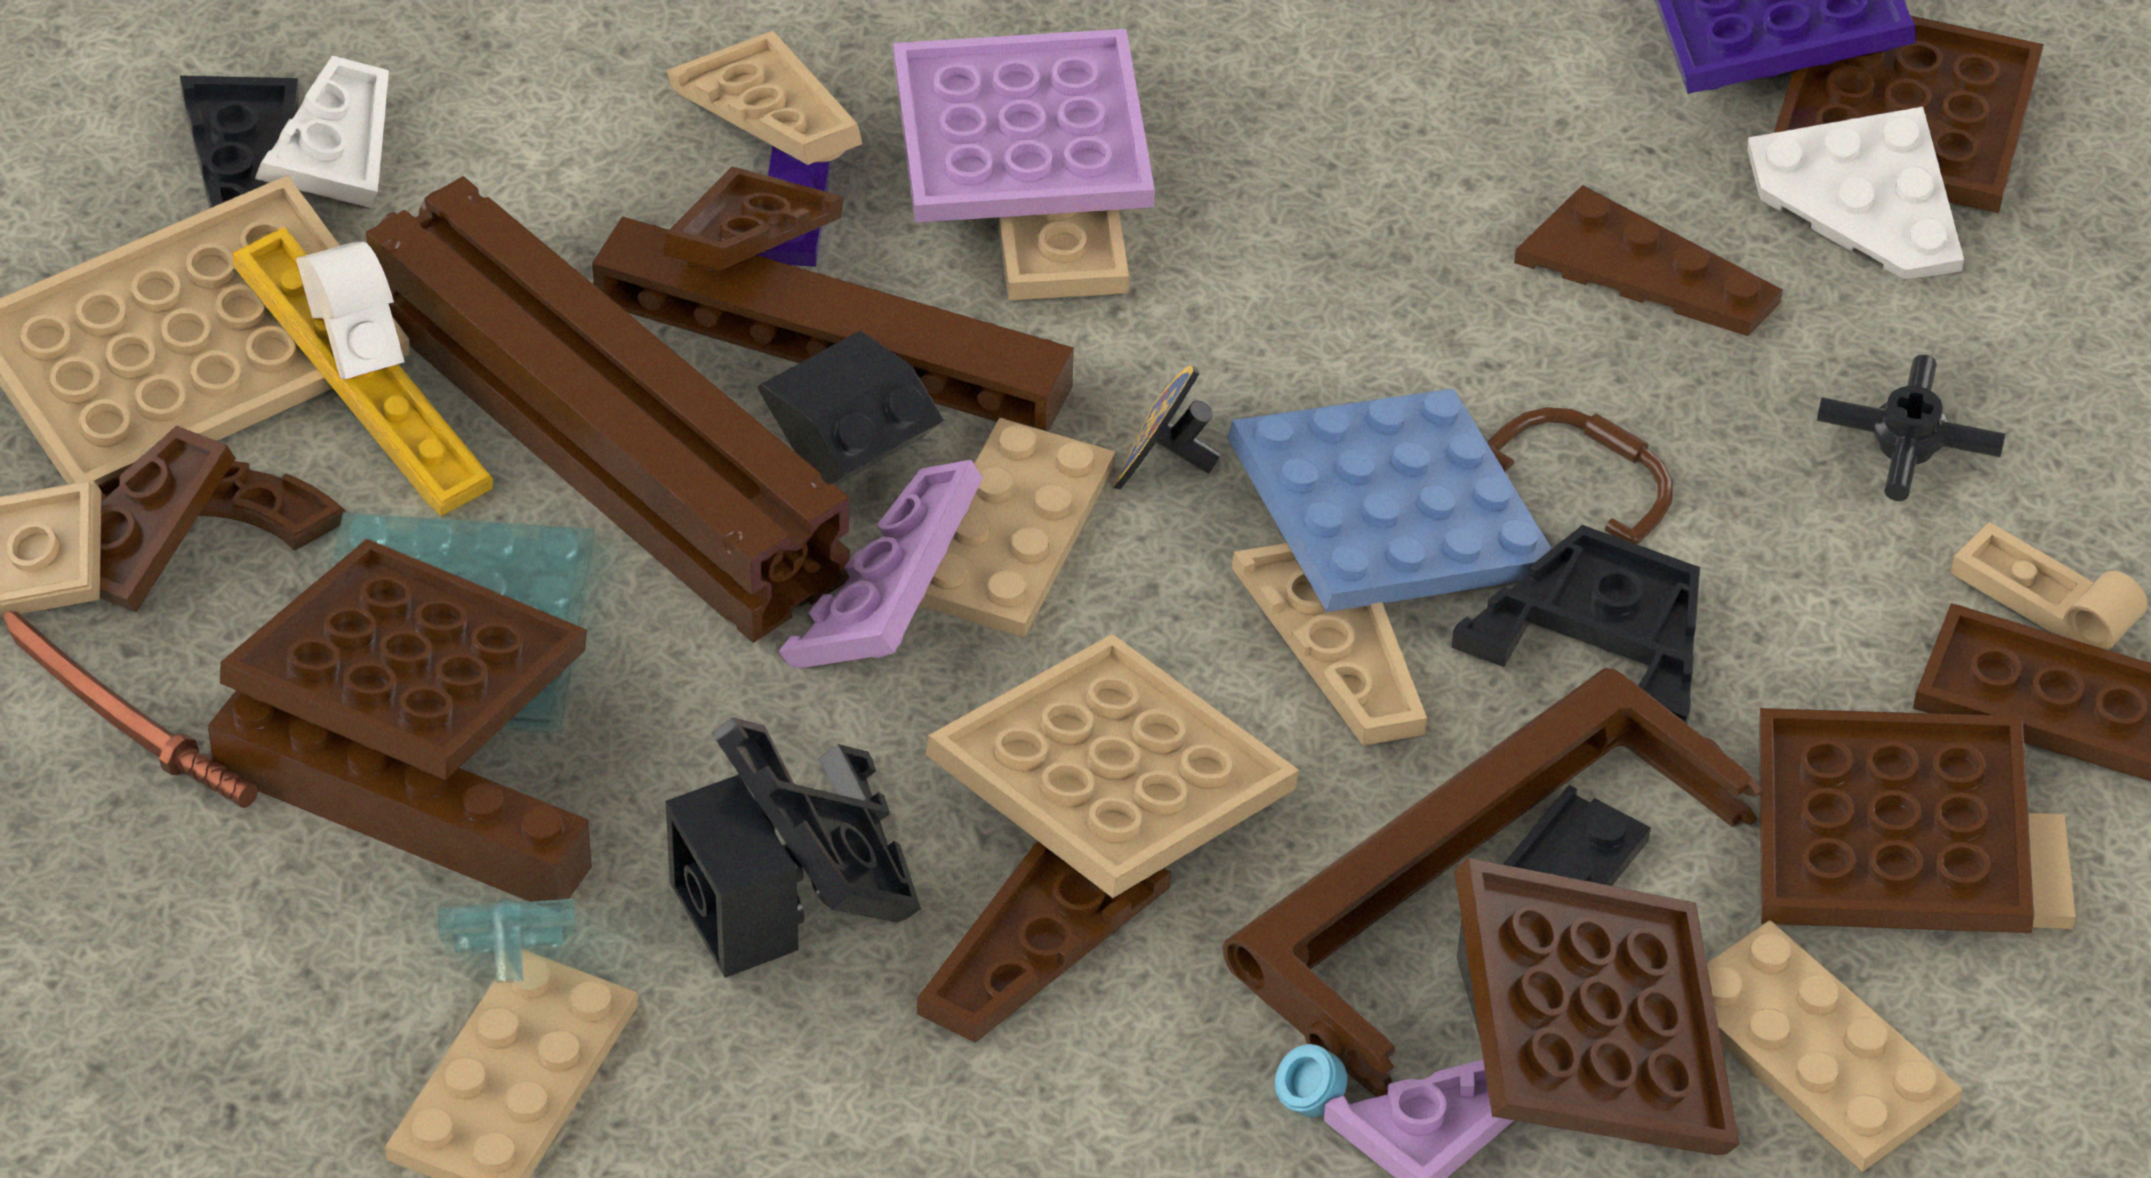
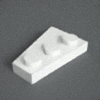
[255,56,389,208]

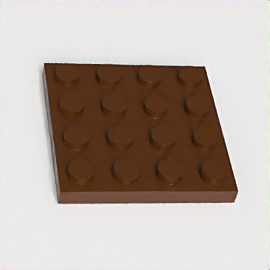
[1774,16,2044,213]
[220,538,587,780]
[1759,708,2034,933]
[1454,858,1740,1155]

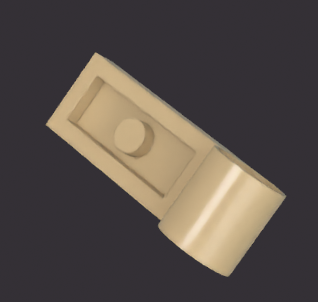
[1950,522,2148,650]

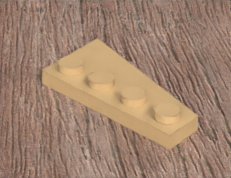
[666,31,862,165]
[1232,543,1427,746]

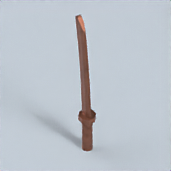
[4,611,258,808]

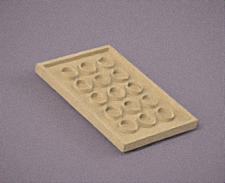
[0,175,410,486]

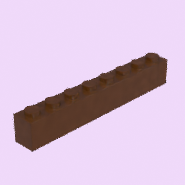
[592,216,1074,432]

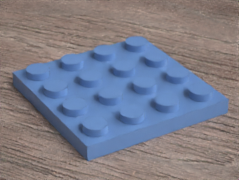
[1227,389,1552,612]

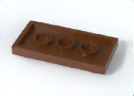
[1913,603,2151,781]

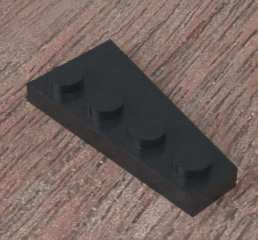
[180,75,299,209]

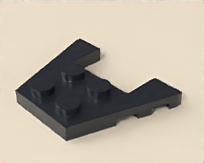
[1451,525,1700,724]
[712,717,921,923]

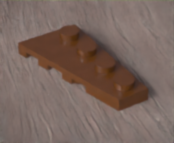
[1514,185,1783,336]
[917,841,1171,1043]

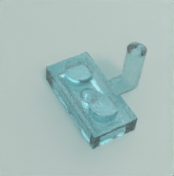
[437,899,577,983]

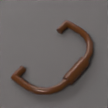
[1487,407,1673,544]

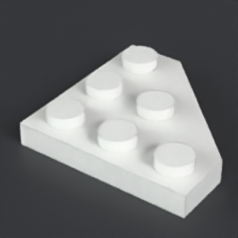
[1747,107,1964,279]

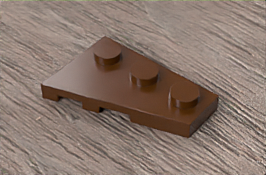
[664,166,844,271]
[100,426,236,612]

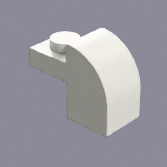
[296,242,405,379]

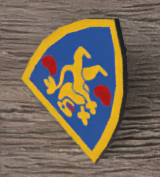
[1113,365,1221,490]

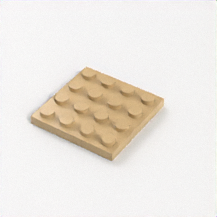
[926,634,1299,898]

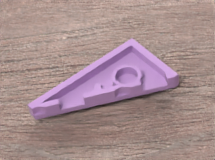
[1324,1060,1514,1178]

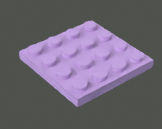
[893,29,1155,223]

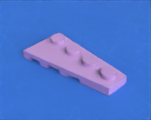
[779,460,983,669]

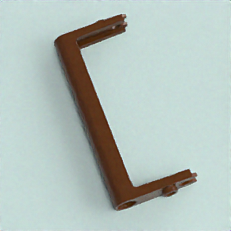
[1222,668,1763,1097]

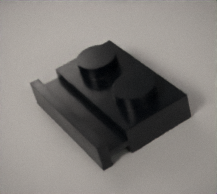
[1503,785,1651,886]

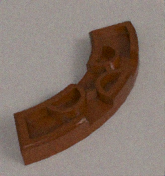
[98,461,347,551]

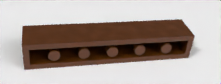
[208,690,592,914]

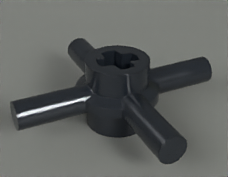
[1817,355,2006,501]

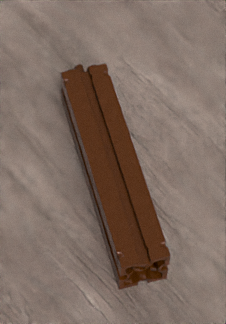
[366,176,850,643]

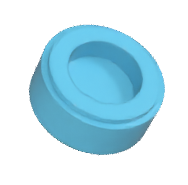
[1275,1044,1347,1117]

